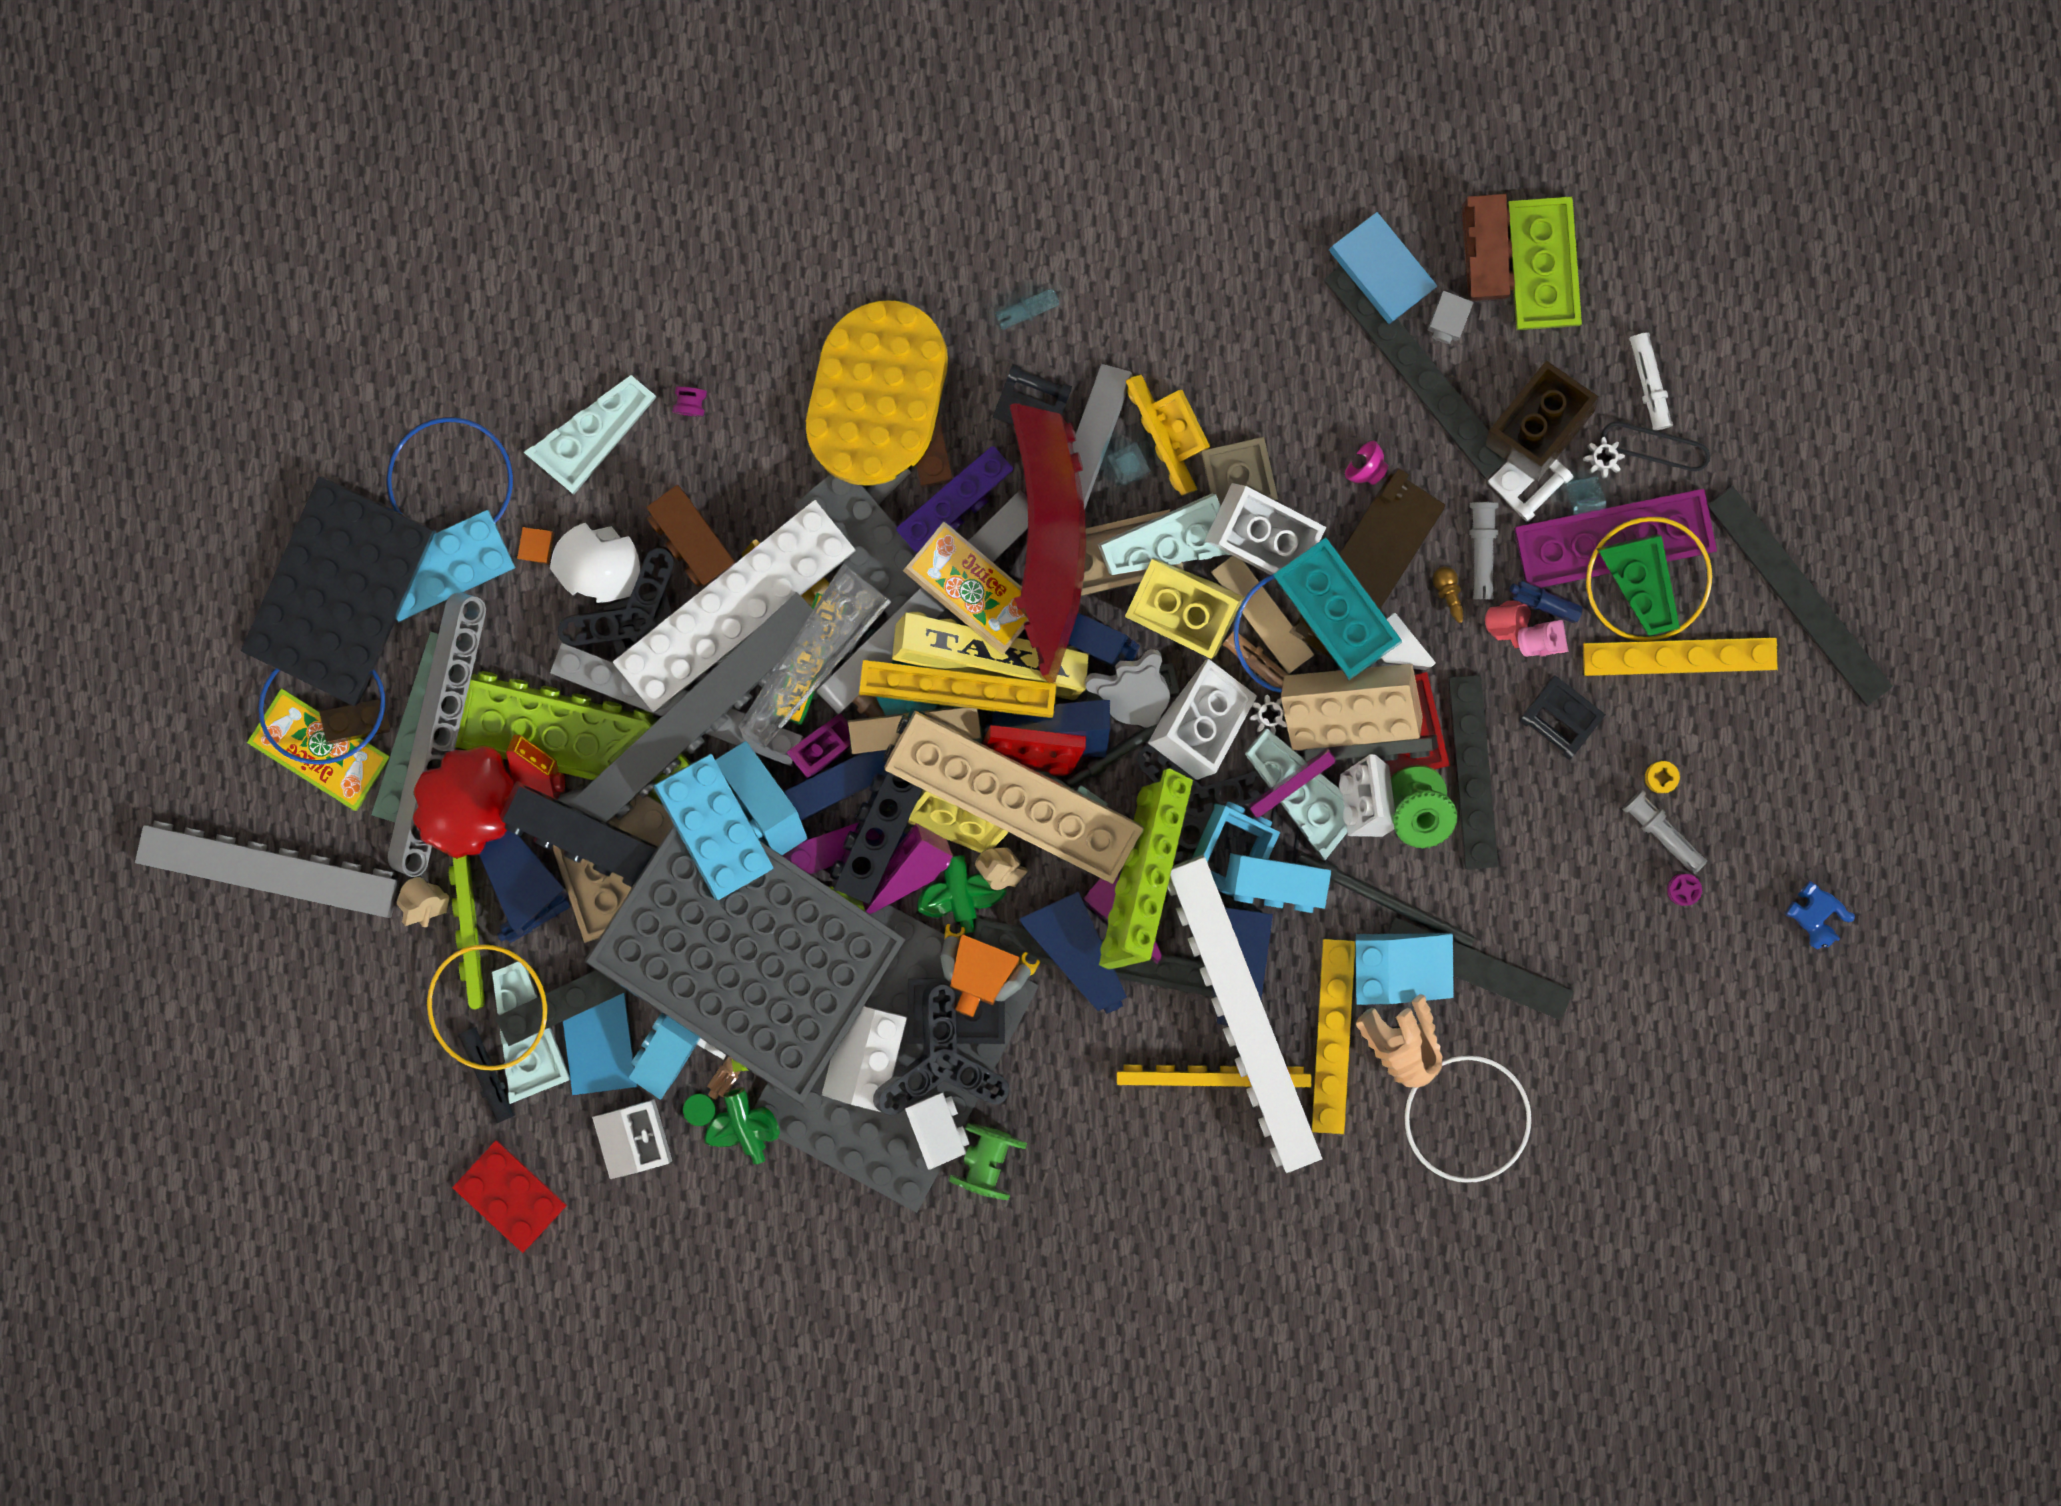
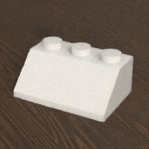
[822,1006,908,1112]

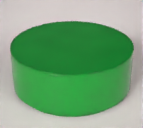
[683,1093,716,1126]

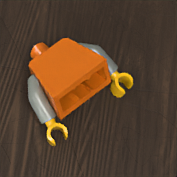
[940,924,1040,1017]

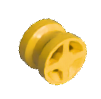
[1645,761,1680,793]

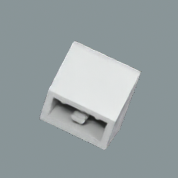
[1339,755,1395,837]
[592,1099,672,1179]

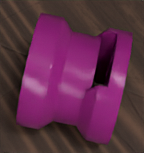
[672,386,707,417]
[1667,874,1702,906]

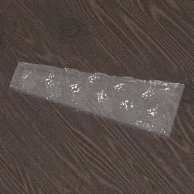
[738,564,891,748]

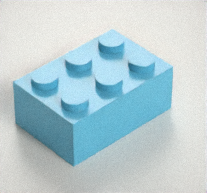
[715,741,807,856]

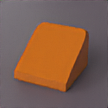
[517,527,554,564]

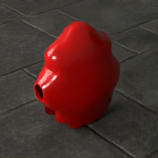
[413,745,515,859]

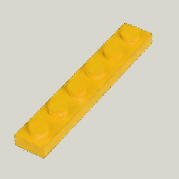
[1583,638,1778,676]
[859,660,1057,718]
[1311,939,1355,1134]
[1116,1064,1311,1087]

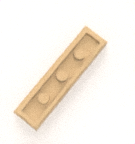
[1211,556,1314,674]
[848,707,981,754]

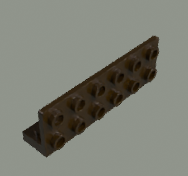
[1290,468,1445,662]

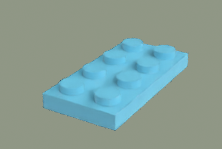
[397,510,516,622]
[653,754,774,901]

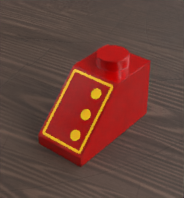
[506,734,565,800]

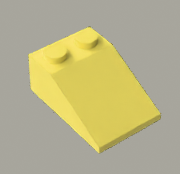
[1125,558,1244,659]
[907,789,1008,853]

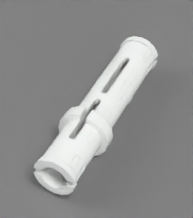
[1629,333,1673,431]

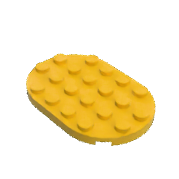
[806,300,948,485]

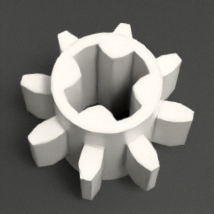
[1583,437,1625,478]
[1250,695,1287,734]

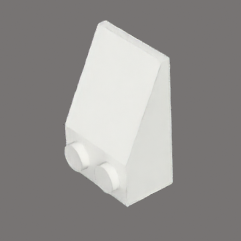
[1148,659,1257,780]

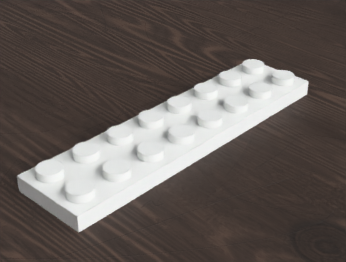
[613,500,856,713]

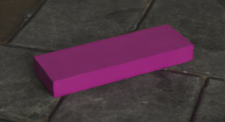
[1249,748,1336,818]

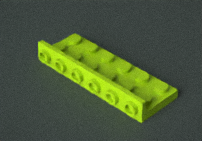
[455,671,659,780]
[1099,769,1193,970]

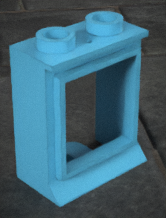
[1192,802,1280,898]

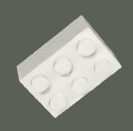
[1205,483,1326,575]

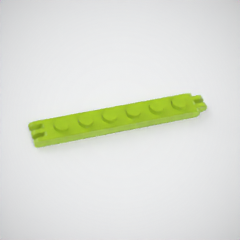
[449,855,485,1009]

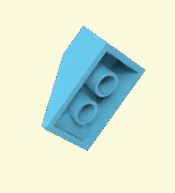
[1356,933,1453,1005]

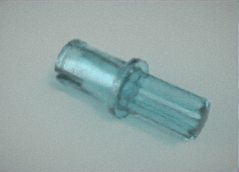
[995,289,1059,331]

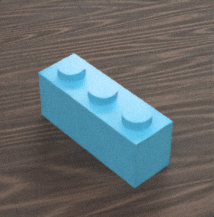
[1224,853,1331,913]
[629,1013,700,1100]

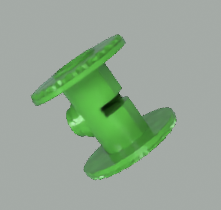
[1391,765,1457,848]
[949,1123,1027,1200]

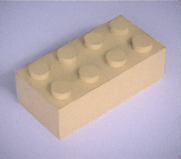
[1281,663,1423,751]

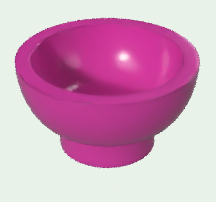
[1345,441,1388,485]

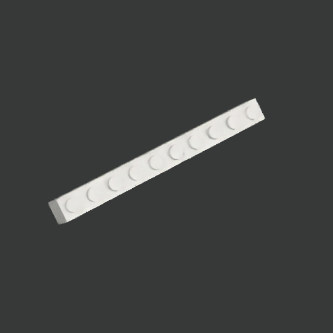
[1167,855,1322,1173]

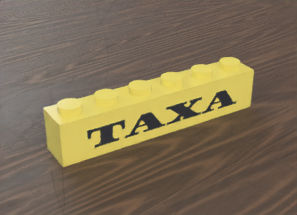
[892,612,1089,700]

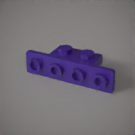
[896,446,1013,553]

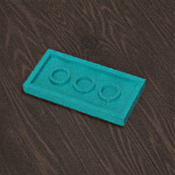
[1273,537,1402,680]

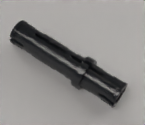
[457,1027,515,1124]

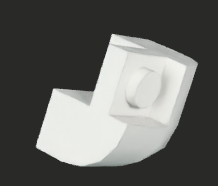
[550,523,640,603]

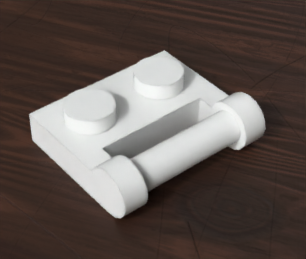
[1487,460,1574,522]

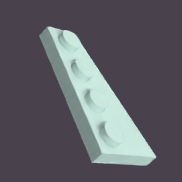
[524,375,656,494]
[1098,493,1230,575]
[1245,729,1348,860]
[492,962,570,1104]

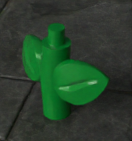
[917,855,1007,934]
[704,1087,780,1164]

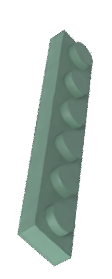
[371,631,460,822]

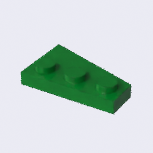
[1596,534,1680,636]

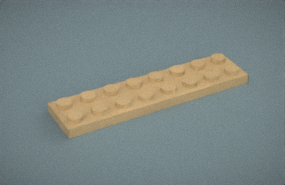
[884,711,1144,884]

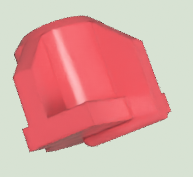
[1485,600,1531,648]

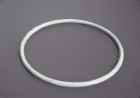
[1405,1055,1531,1182]

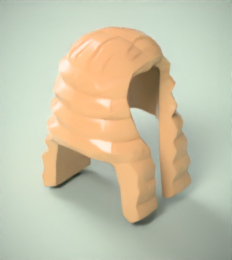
[1356,994,1443,1088]

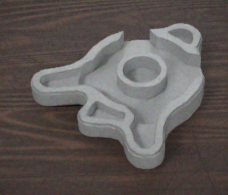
[1085,649,1170,728]

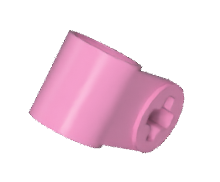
[1518,620,1569,657]

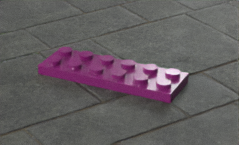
[1514,489,1717,588]

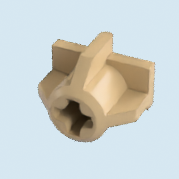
[975,848,1028,890]
[397,877,450,927]

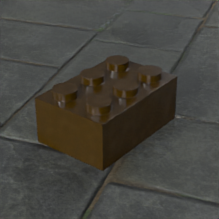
[1486,360,1599,482]

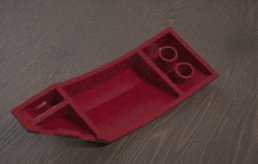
[1009,403,1086,684]

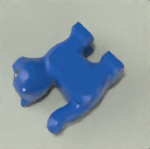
[1784,881,1855,949]

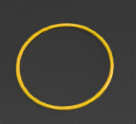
[1586,517,1712,641]
[427,944,547,1070]

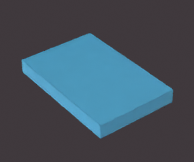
[1329,212,1437,324]
[563,993,637,1095]

